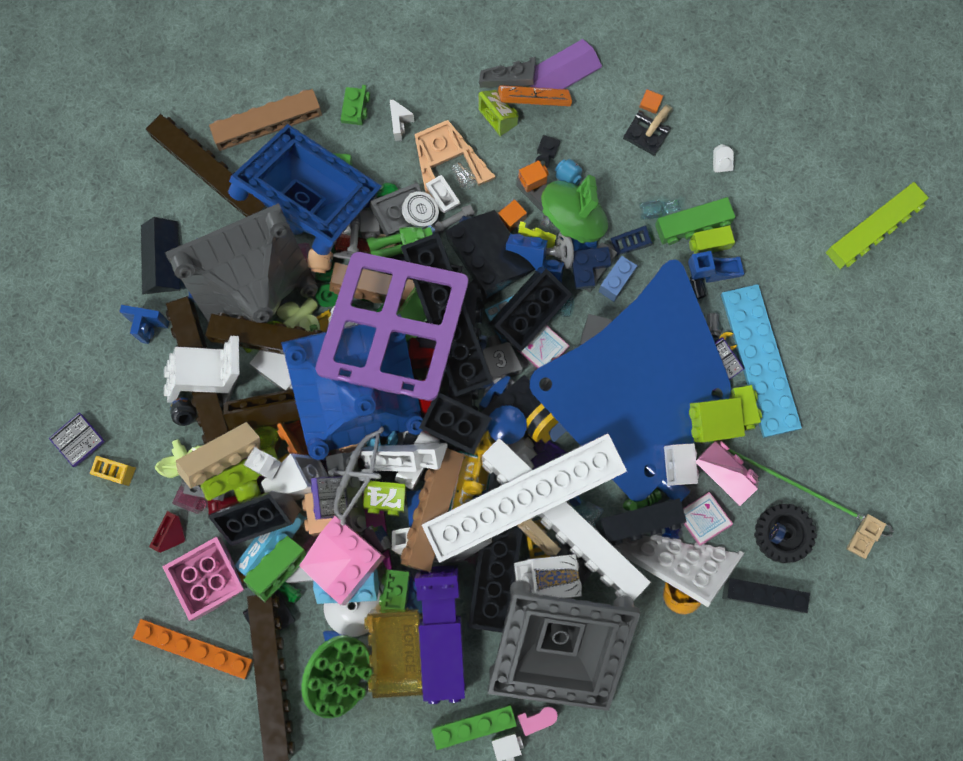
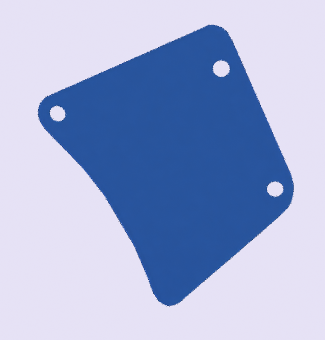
[530,259,731,501]

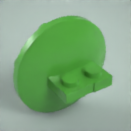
[541,175,608,243]
[302,635,372,719]

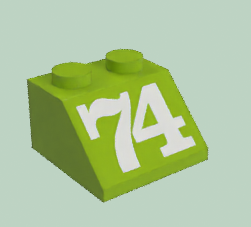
[479,90,518,136]
[363,481,407,516]

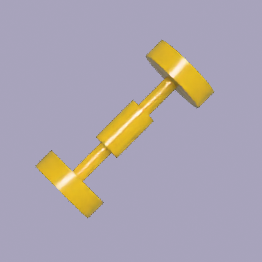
[462,444,489,495]

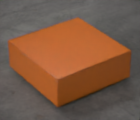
[639,90,663,114]

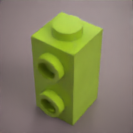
[689,225,735,254]
[730,385,762,431]

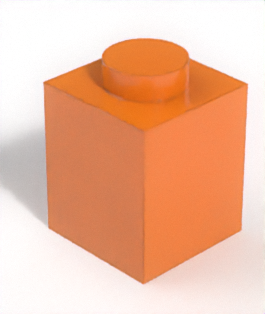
[518,160,549,192]
[498,199,527,232]

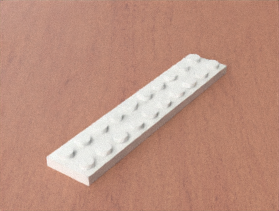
[422,434,627,563]

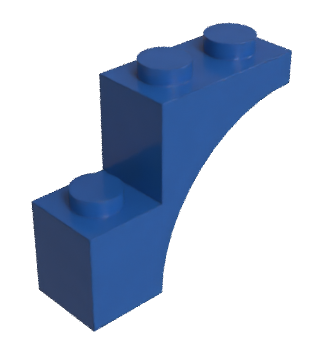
[506,234,564,283]
[688,251,744,283]

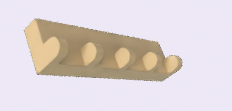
[517,517,561,556]

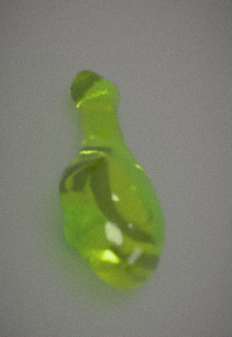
[255,426,279,450]

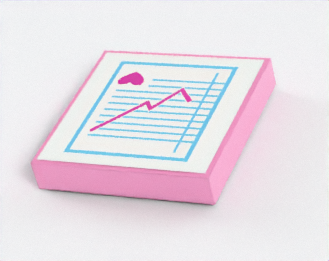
[517,325,570,369]
[683,492,733,546]

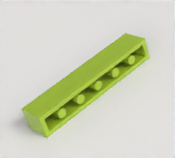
[825,182,929,269]

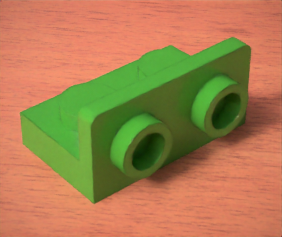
[340,85,370,125]
[379,569,411,613]

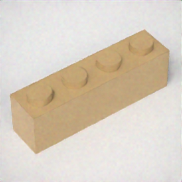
[175,422,261,489]

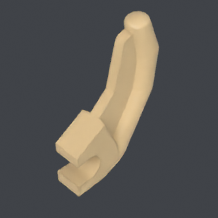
[646,104,673,137]

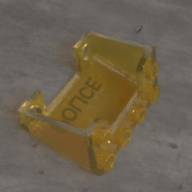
[364,609,423,698]

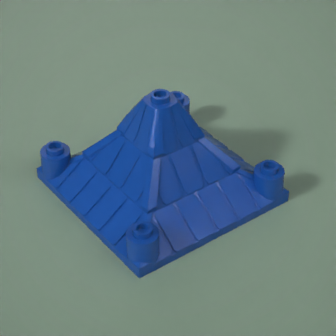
[228,124,382,255]
[281,314,423,460]

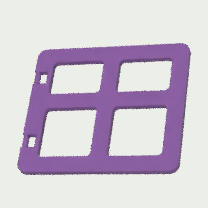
[316,252,468,401]

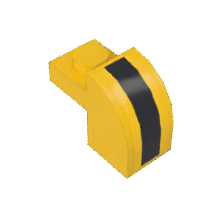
[526,404,558,444]

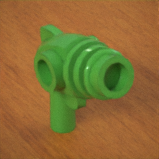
[623,489,662,511]

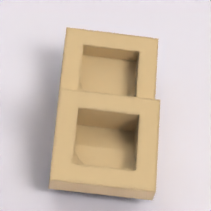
[846,514,886,559]

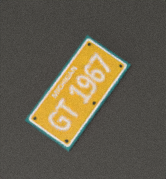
[448,451,491,512]

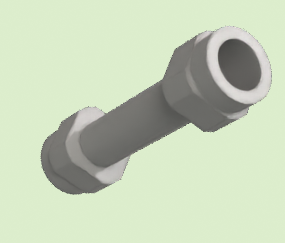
[431,204,475,234]

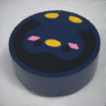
[769,523,786,544]

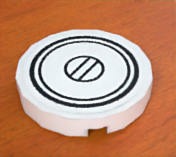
[402,191,439,229]

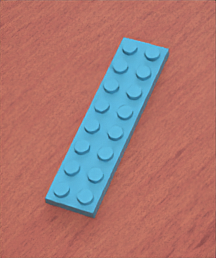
[721,284,802,438]

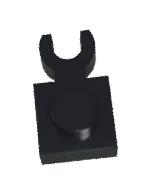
[536,135,560,168]

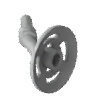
[333,215,361,259]
[546,233,574,269]

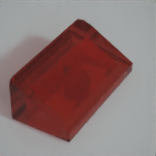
[334,234,371,254]

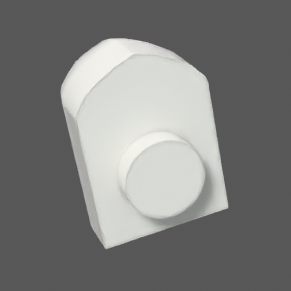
[713,144,734,172]

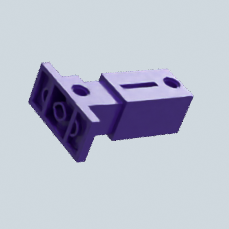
[415,565,465,704]

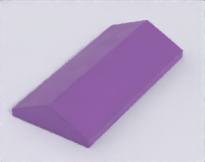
[530,39,602,89]

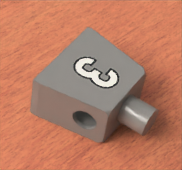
[483,335,522,380]

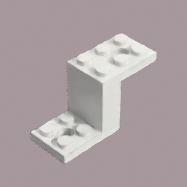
[164,336,239,403]

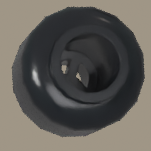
[170,397,197,426]

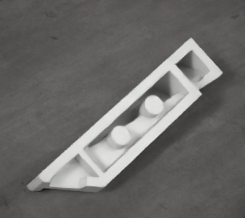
[352,443,447,472]

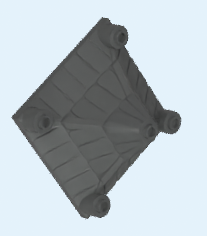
[165,203,318,323]
[488,580,640,711]

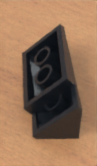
[141,217,181,295]

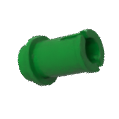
[277,581,302,604]

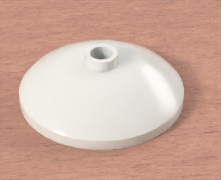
[324,590,383,637]

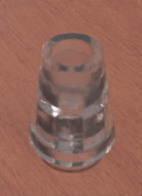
[451,163,476,190]

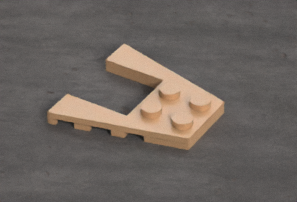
[415,120,495,198]

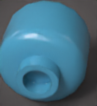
[555,159,583,185]

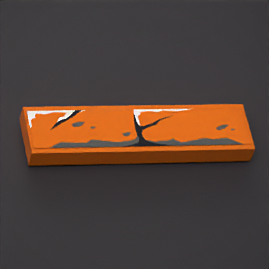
[498,85,572,106]

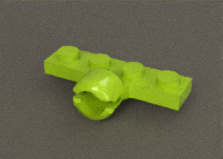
[200,447,279,503]

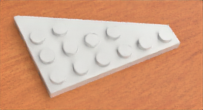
[610,535,744,607]

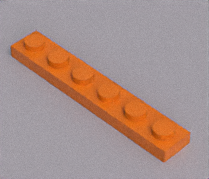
[133,619,253,679]

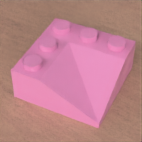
[696,440,759,505]
[300,516,385,606]
[163,537,244,621]

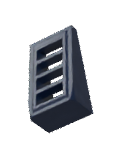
[611,226,653,256]

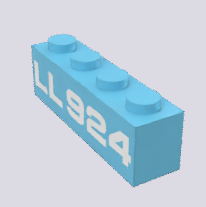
[235,513,306,576]

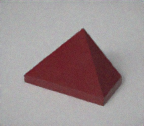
[149,511,185,553]

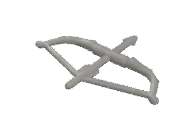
[328,427,384,525]

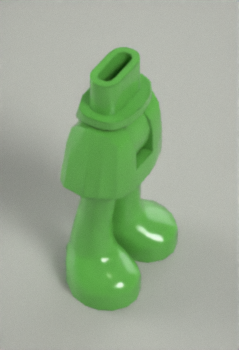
[366,227,433,258]

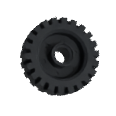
[754,504,817,563]

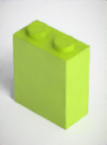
[689,398,745,442]

